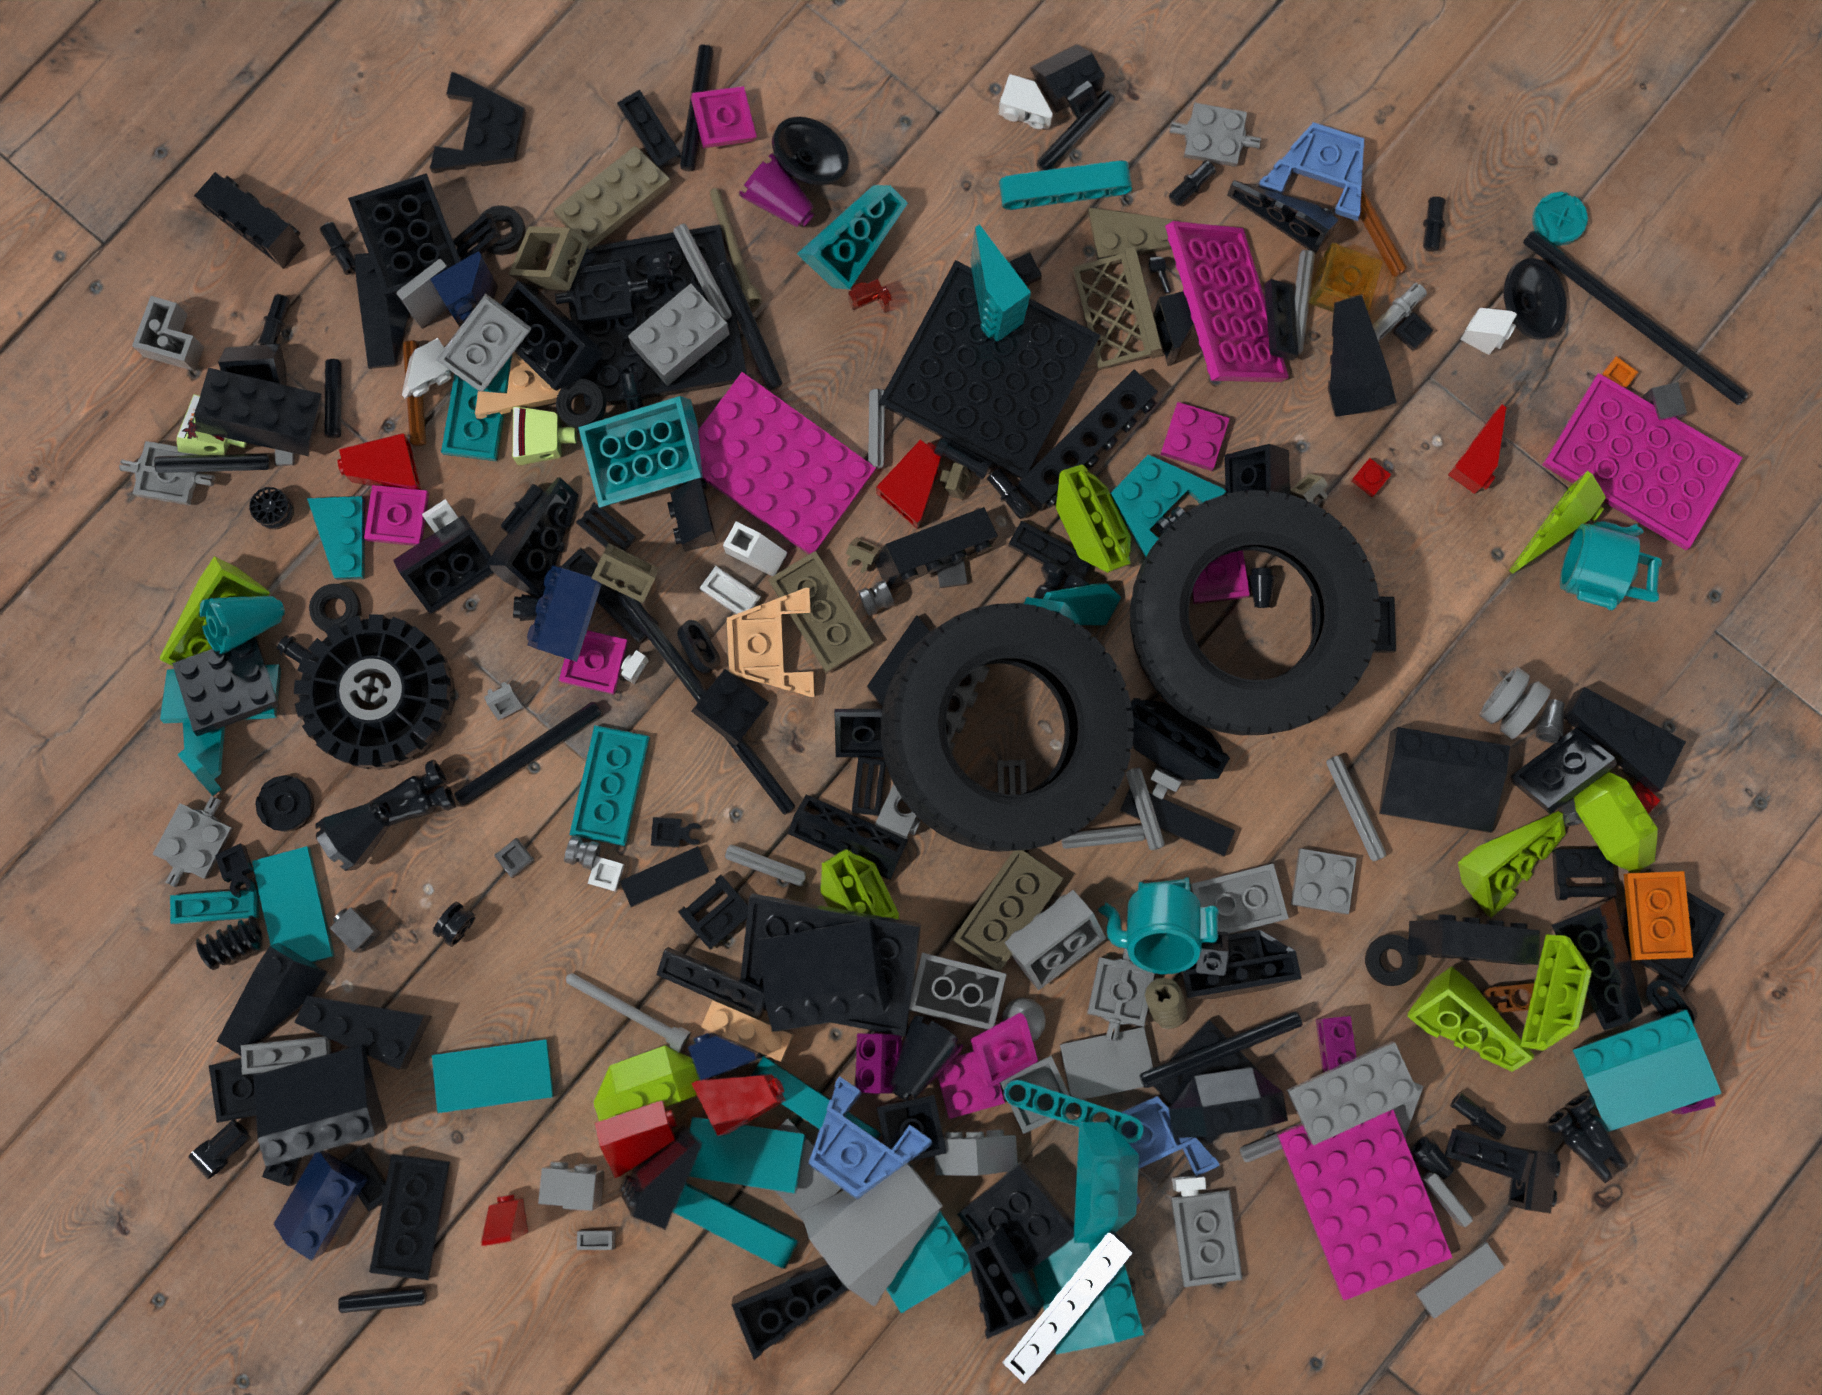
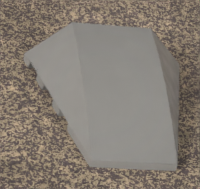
[801,1163,943,1306]

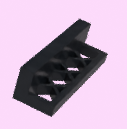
[788,794,909,880]

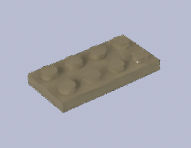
[553,146,671,250]
[768,551,874,674]
[952,850,1064,972]

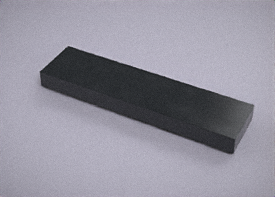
[561,547,659,644]
[1119,788,1235,857]
[656,947,766,1020]

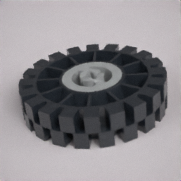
[294,614,455,770]

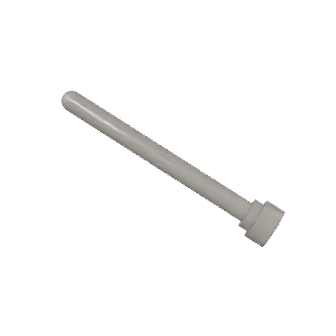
[566,973,691,1052]

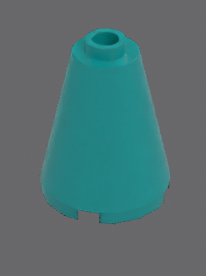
[199,596,285,654]

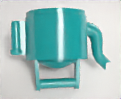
[1560,521,1662,611]
[1098,877,1219,974]

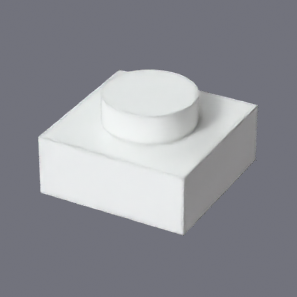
[422,499,459,533]
[621,650,649,684]
[588,856,625,892]
[1172,1175,1206,1196]

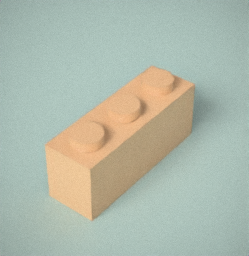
[701,1000,794,1062]

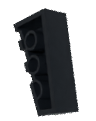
[194,172,305,269]
[1563,687,1686,793]
[1408,914,1540,965]
[731,1258,848,1360]

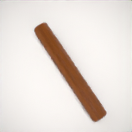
[1360,187,1407,277]
[403,340,426,446]

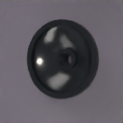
[772,117,849,185]
[1503,258,1567,340]

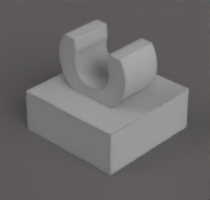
[484,682,523,720]
[1151,765,1182,799]

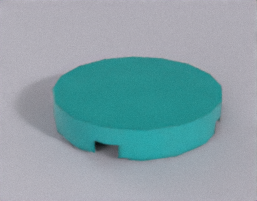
[1532,192,1588,246]

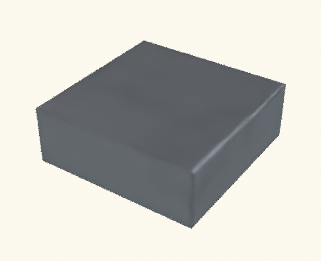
[937,560,967,589]
[494,838,535,878]

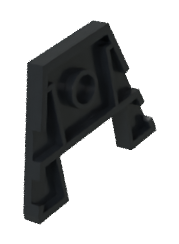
[430,72,526,173]

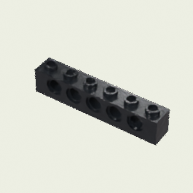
[1018,369,1158,511]

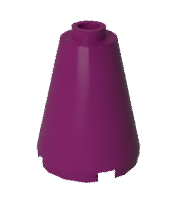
[739,153,815,227]

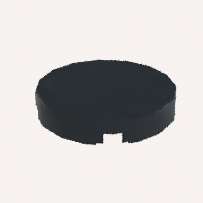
[255,775,314,832]

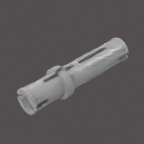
[1372,283,1427,342]

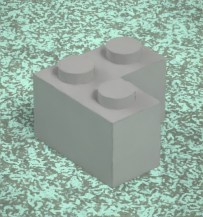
[132,296,204,371]
[935,1130,1017,1175]
[538,1162,604,1211]

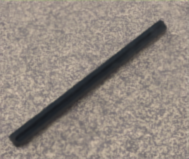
[1523,231,1749,405]
[617,592,795,815]

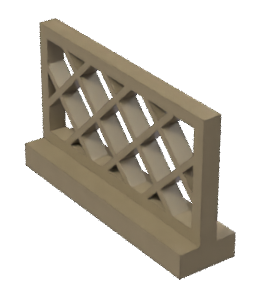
[1073,247,1163,370]

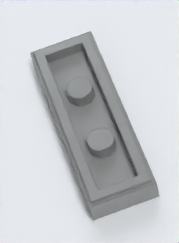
[241,1037,331,1075]
[1415,1242,1505,1319]

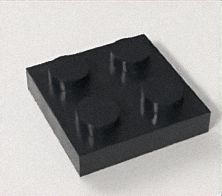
[691,669,769,746]

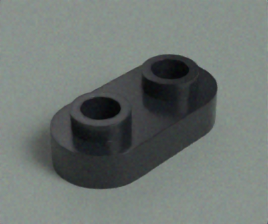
[677,620,720,674]
[1646,976,1697,1024]

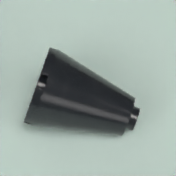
[890,1016,963,1101]

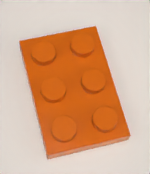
[1623,871,1693,960]

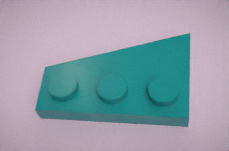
[307,496,365,580]

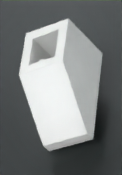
[999,74,1052,130]
[1460,308,1517,355]
[402,338,452,399]
[723,521,787,576]

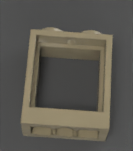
[509,226,589,291]
[592,543,659,603]

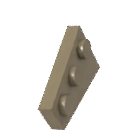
[1088,207,1173,260]

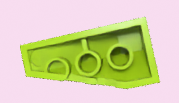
[1509,471,1606,574]
[159,556,270,666]

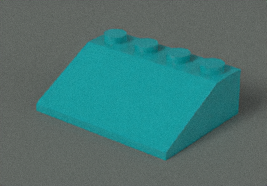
[970,224,1031,342]
[578,396,703,508]
[1573,1010,1721,1132]
[886,1164,971,1313]
[1033,1237,1144,1355]

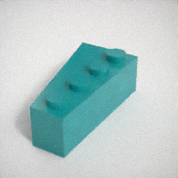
[797,185,908,290]

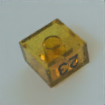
[1308,243,1383,312]

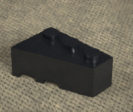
[967,1225,1045,1340]

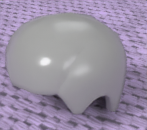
[1002,997,1046,1042]

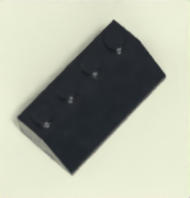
[501,281,604,391]

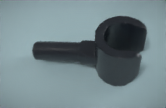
[1148,257,1172,294]

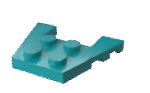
[1110,454,1226,557]

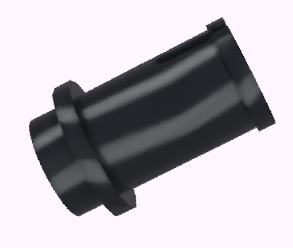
[277,635,312,664]

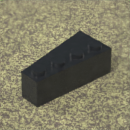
[874,507,998,591]
[1551,898,1643,1031]
[294,996,432,1070]

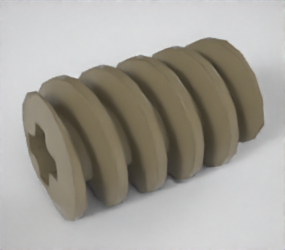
[1145,978,1187,1029]

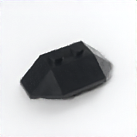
[1129,698,1230,780]
[1182,929,1302,999]
[1168,1067,1288,1138]

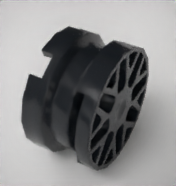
[249,487,294,530]
[432,901,476,947]

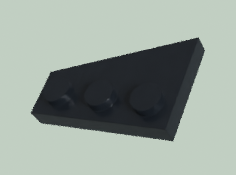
[867,615,930,708]

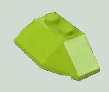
[1056,464,1131,573]
[1574,772,1658,873]
[820,850,899,919]
[1520,934,1591,1051]
[593,1046,708,1121]

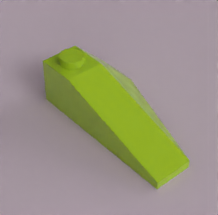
[1458,811,1566,918]
[1407,966,1534,1072]

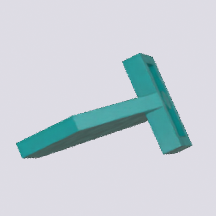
[1023,583,1121,625]
[177,722,225,796]

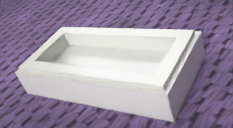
[700,566,761,614]

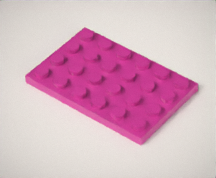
[1165,221,1289,382]
[698,372,876,555]
[1542,373,1743,551]
[1276,1109,1453,1301]

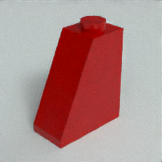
[337,433,422,490]
[876,439,941,529]
[692,1075,786,1136]
[595,1100,677,1178]

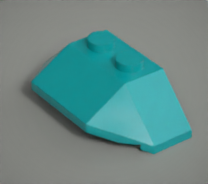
[1074,1122,1139,1243]

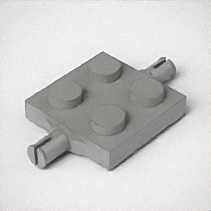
[1169,103,1261,167]
[119,441,215,506]
[153,796,234,887]
[1087,948,1155,1041]

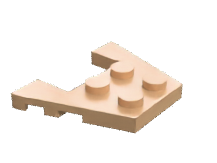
[475,351,560,419]
[727,588,815,697]

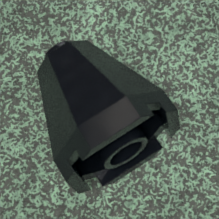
[315,802,390,871]

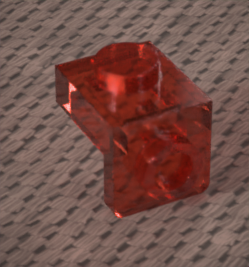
[848,279,892,313]

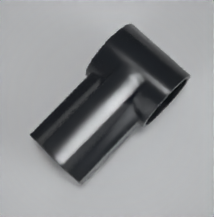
[188,1120,251,1179]

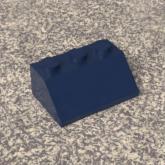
[430,251,498,327]
[527,565,602,662]
[688,1032,762,1081]
[273,1151,368,1261]

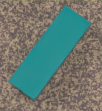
[170,889,259,924]

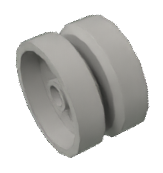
[1479,666,1551,739]

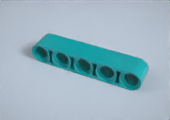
[999,160,1132,210]
[751,1056,881,1140]
[1003,1079,1143,1143]
[673,1182,799,1269]

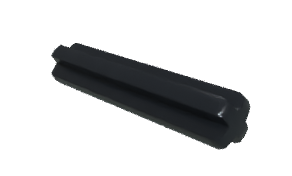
[324,358,342,439]
[338,1288,427,1313]

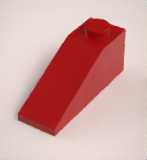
[1448,404,1506,494]
[481,1194,528,1247]

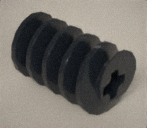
[196,915,263,970]

